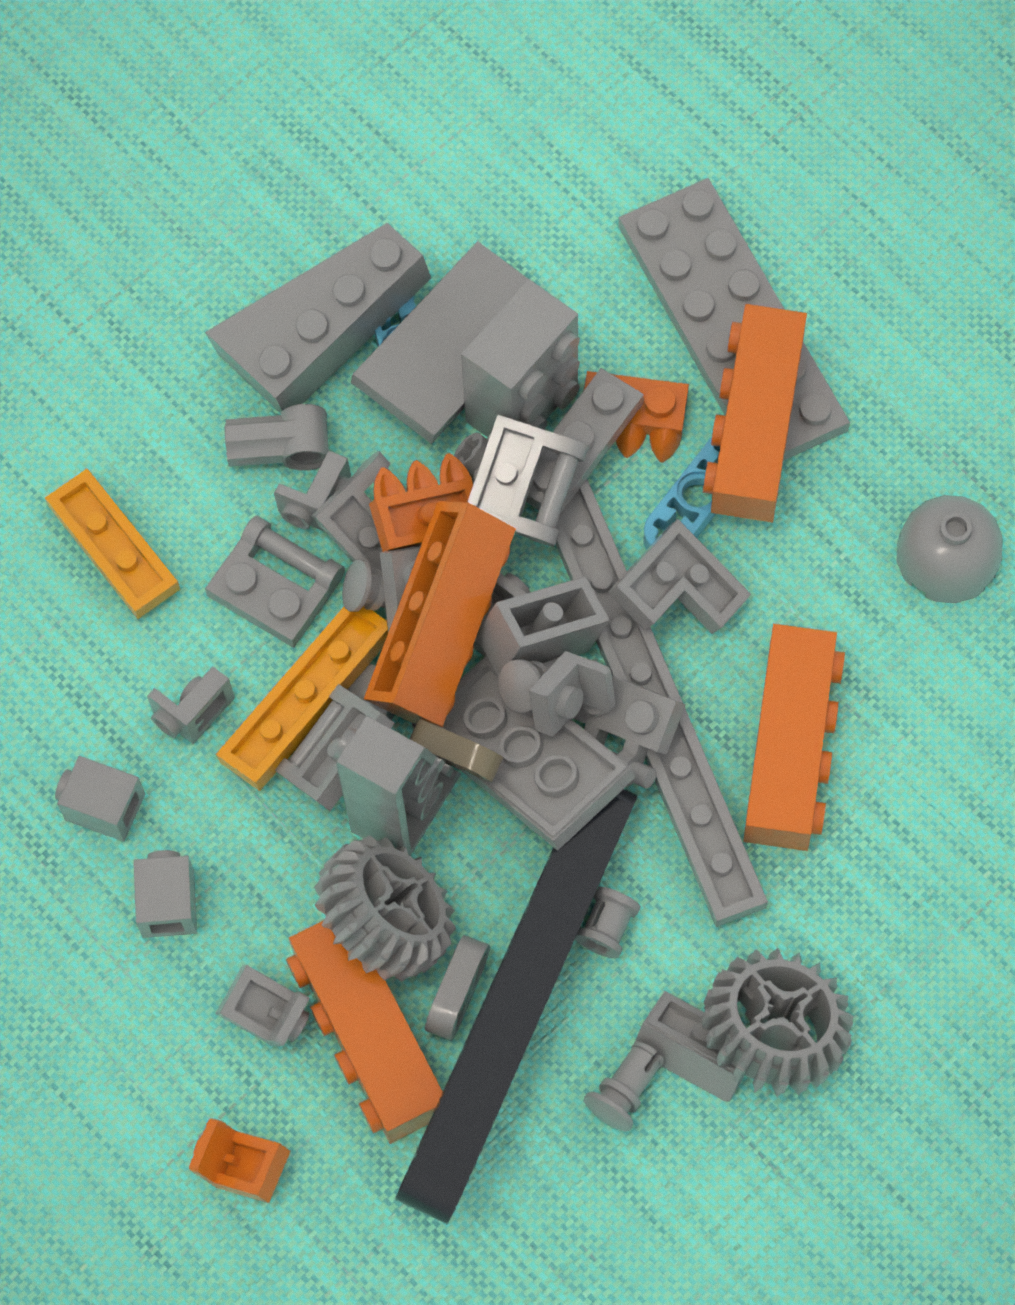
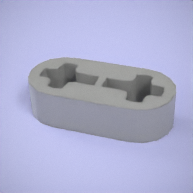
[425,935,490,1041]

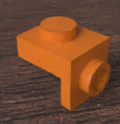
[189,1118,291,1203]

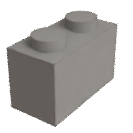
[477,576,610,678]

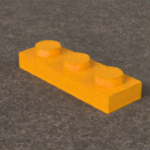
[45,468,180,619]

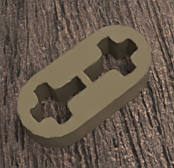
[410,719,504,783]

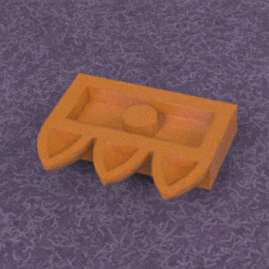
[584,371,689,463]
[369,453,473,552]

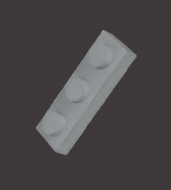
[526,368,644,514]

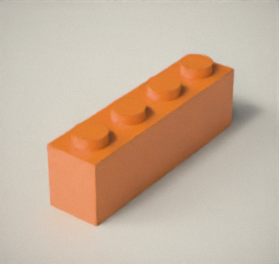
[703,304,807,523]
[363,501,516,727]
[743,623,845,851]
[286,920,443,1144]

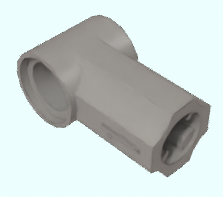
[225,404,329,470]

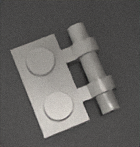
[573,676,685,789]

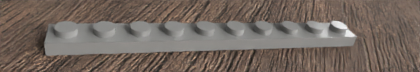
[555,480,768,927]

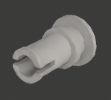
[342,559,386,612]
[498,656,560,713]
[584,1041,664,1132]

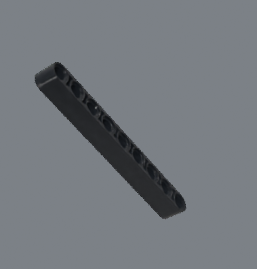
[395,789,637,1224]

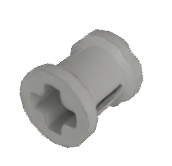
[575,887,641,959]

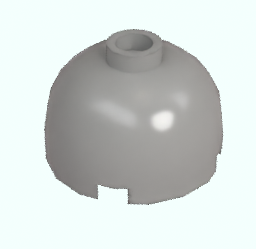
[896,495,1003,603]

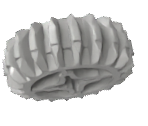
[314,835,456,981]
[702,948,853,1097]

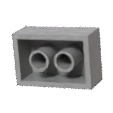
[461,278,580,437]

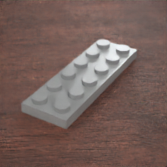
[618,178,850,461]

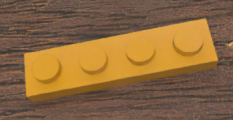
[216,606,388,791]

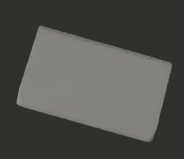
[635,991,744,1102]

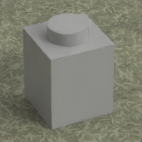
[55,756,145,842]
[134,850,197,938]

